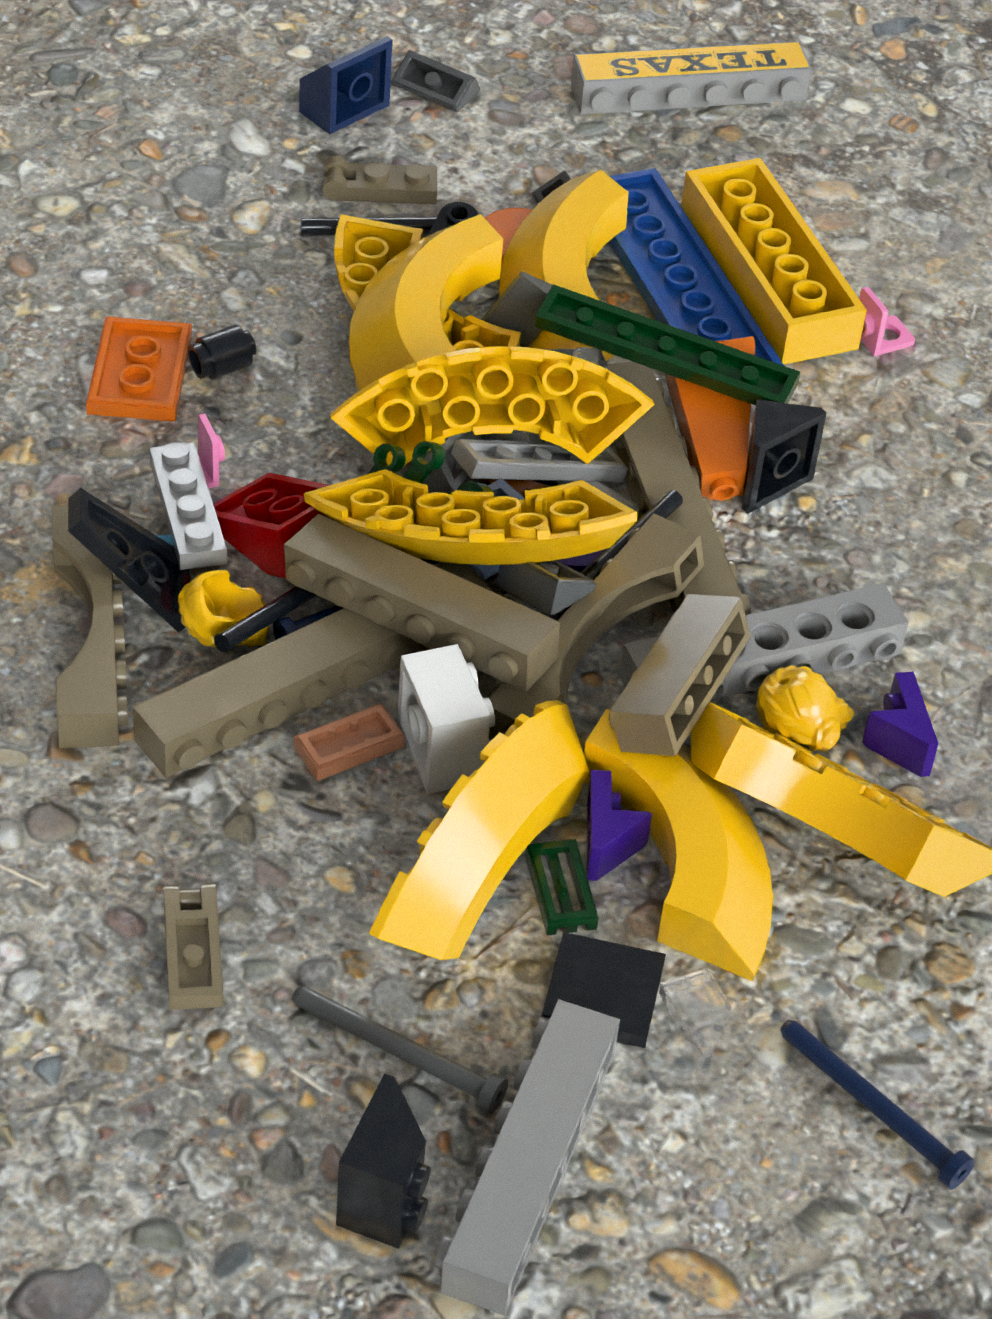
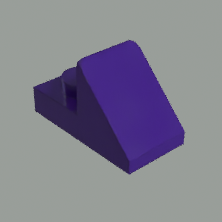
[862,671,939,777]
[587,770,652,881]

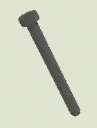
[292,987,508,1114]

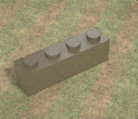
[609,594,751,756]

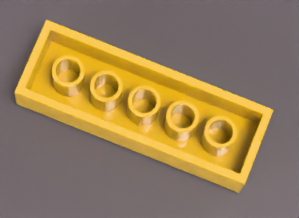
[681,158,867,364]

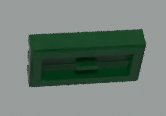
[525,839,599,936]

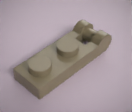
[323,156,437,204]
[163,882,223,1010]

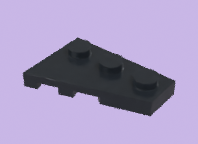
[68,488,190,633]

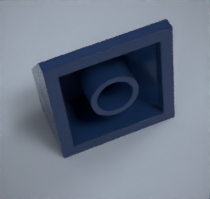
[299,36,393,134]

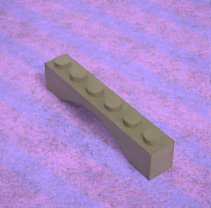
[52,504,128,749]
[488,513,704,737]

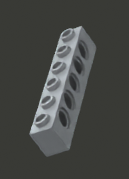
[619,583,909,702]

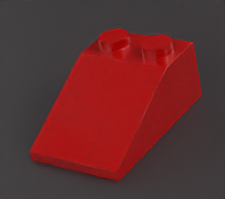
[213,473,329,579]

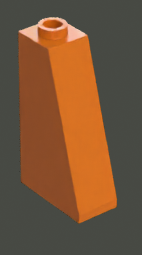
[665,336,755,501]

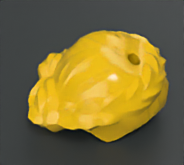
[178,570,269,648]
[756,665,854,753]

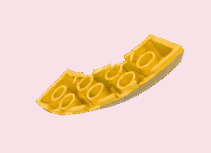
[499,170,628,365]
[334,214,521,351]
[348,214,503,391]
[330,346,655,467]
[304,469,637,565]
[368,700,590,960]
[691,702,992,897]
[584,709,773,981]

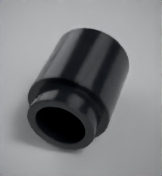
[188,324,256,379]

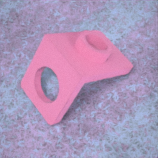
[859,287,915,356]
[198,413,225,489]

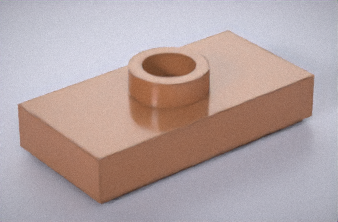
[294,703,405,781]

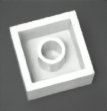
[397,644,495,794]

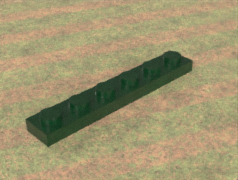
[535,284,800,406]

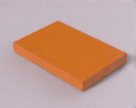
[86,316,192,422]

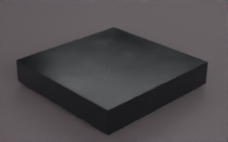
[542,932,666,1048]

